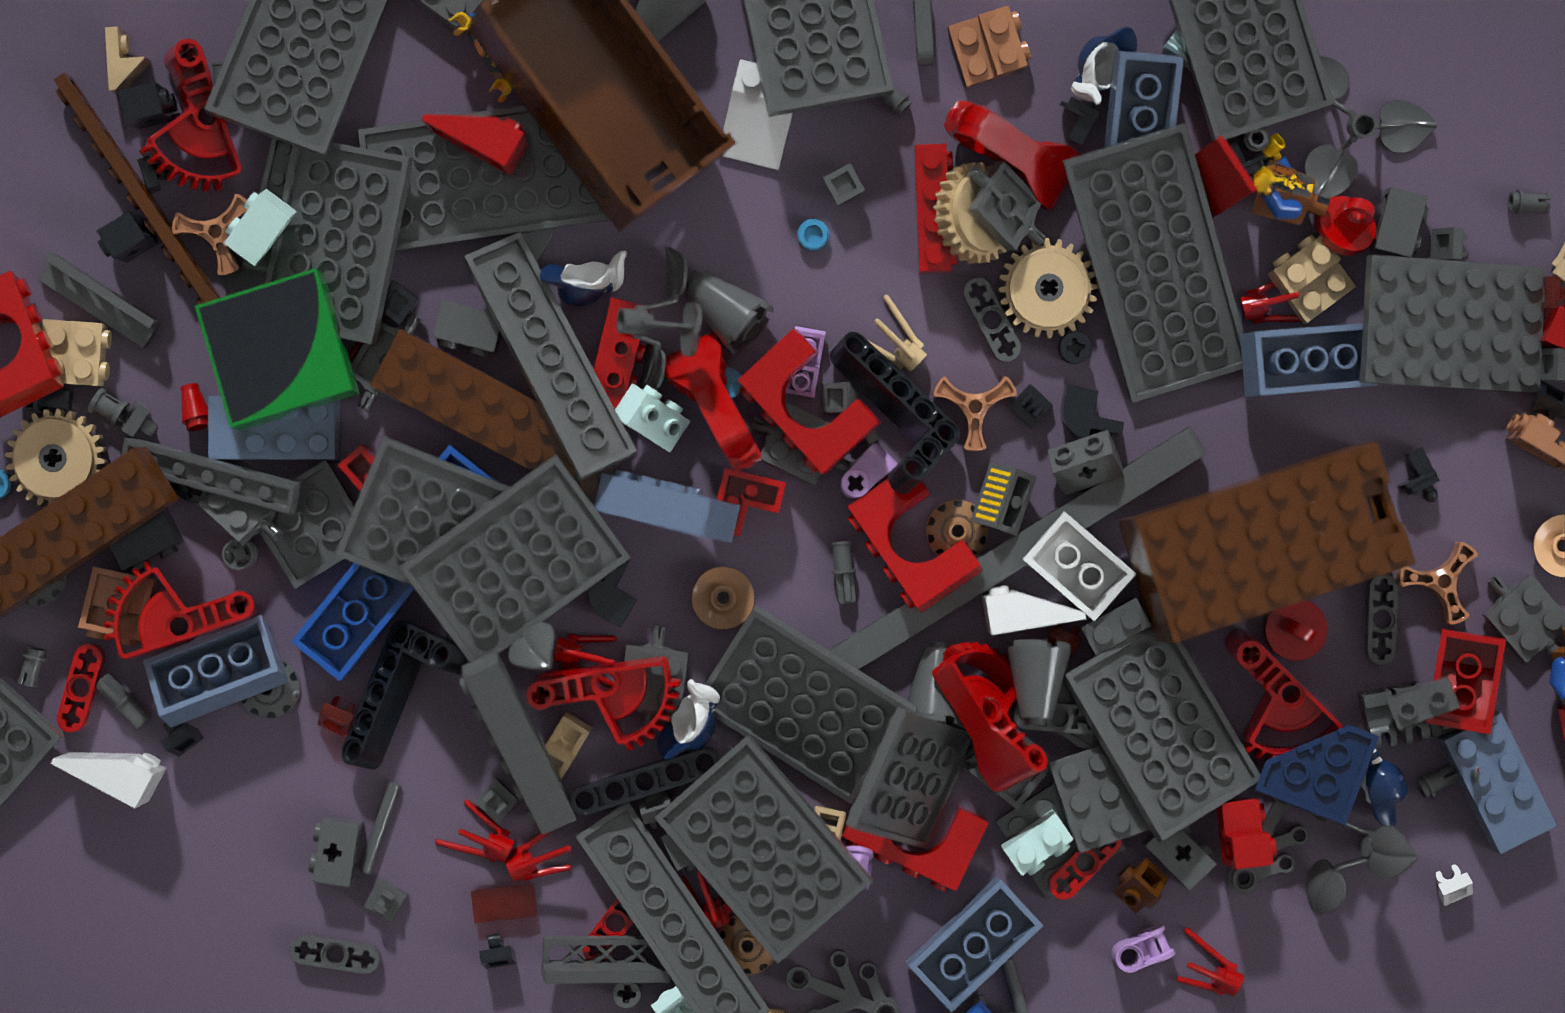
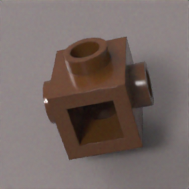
[1113,857,1169,914]

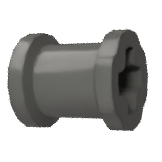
[88,387,130,427]
[613,983,642,1008]

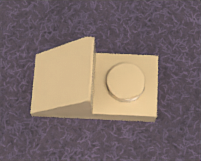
[105,27,151,94]

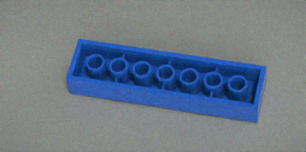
[291,445,500,681]

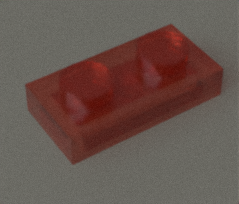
[471,883,538,923]

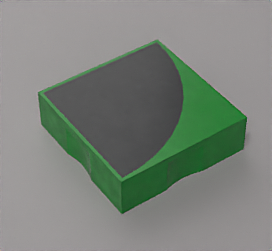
[195,268,360,431]

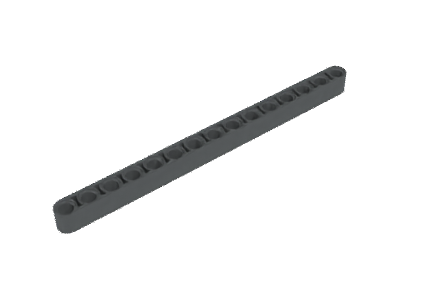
[828,426,1206,670]

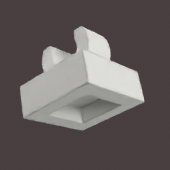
[1436,864,1473,906]

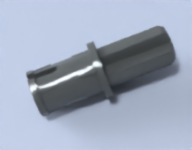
[831,541,856,604]
[96,674,152,730]

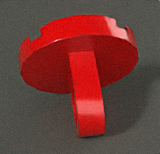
[1315,196,1376,256]
[1264,600,1328,661]

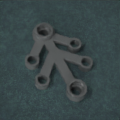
[1218,798,1309,894]
[786,949,901,1013]

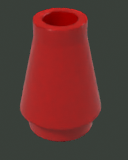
[180,383,208,431]

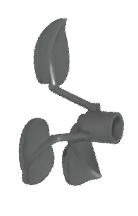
[1304,56,1437,199]
[616,246,702,390]
[446,622,557,670]
[1306,813,1420,915]

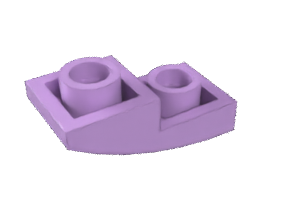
[786,326,826,398]

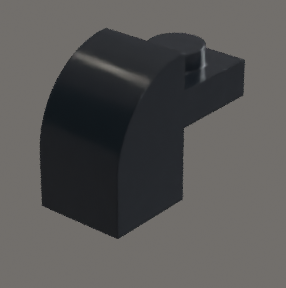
[1060,385,1124,440]
[588,559,638,628]

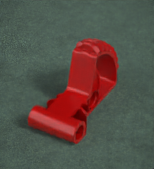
[139,38,242,192]
[943,101,1081,212]
[665,331,761,472]
[104,561,257,660]
[1225,629,1343,760]
[932,641,1047,792]
[526,656,681,751]

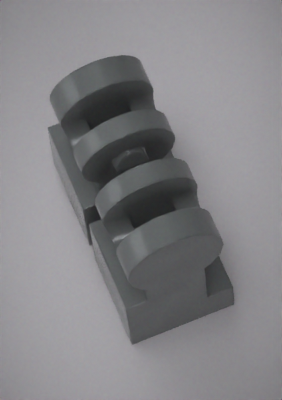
[1357,681,1431,750]

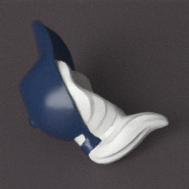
[1071,26,1138,105]
[539,251,627,307]
[658,679,720,761]
[1361,749,1408,826]

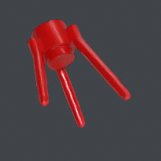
[1240,281,1302,325]
[554,633,617,687]
[435,799,515,863]
[505,831,572,882]
[680,871,733,929]
[1176,928,1244,997]

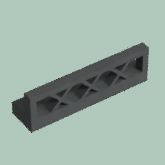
[38,252,162,349]
[541,936,670,984]

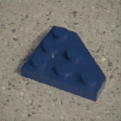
[1255,725,1379,826]

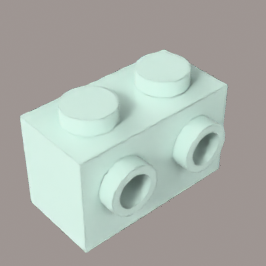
[224,189,297,266]
[615,383,691,452]
[1001,809,1074,876]

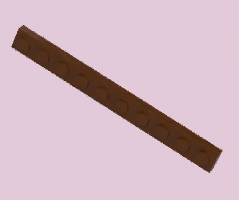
[53,73,221,305]

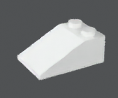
[722,59,793,171]
[1023,511,1136,621]
[981,585,1086,635]
[51,752,166,808]

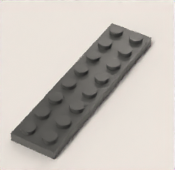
[463,232,637,481]
[576,802,770,1013]

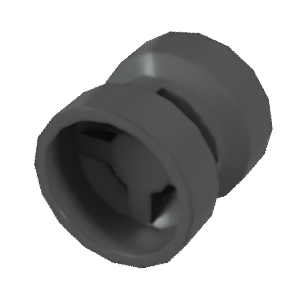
[222,539,259,570]

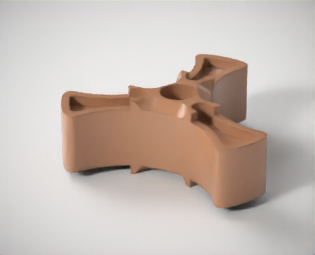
[172,194,248,277]
[932,376,1017,451]
[1395,541,1478,624]

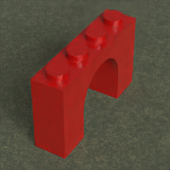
[0,270,64,417]
[738,328,882,474]
[847,479,983,613]
[842,806,989,892]

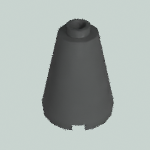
[635,0,706,42]
[686,271,774,355]
[1007,640,1071,726]
[907,642,964,729]

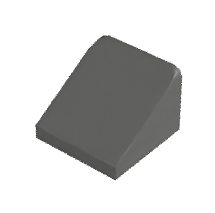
[822,382,861,414]

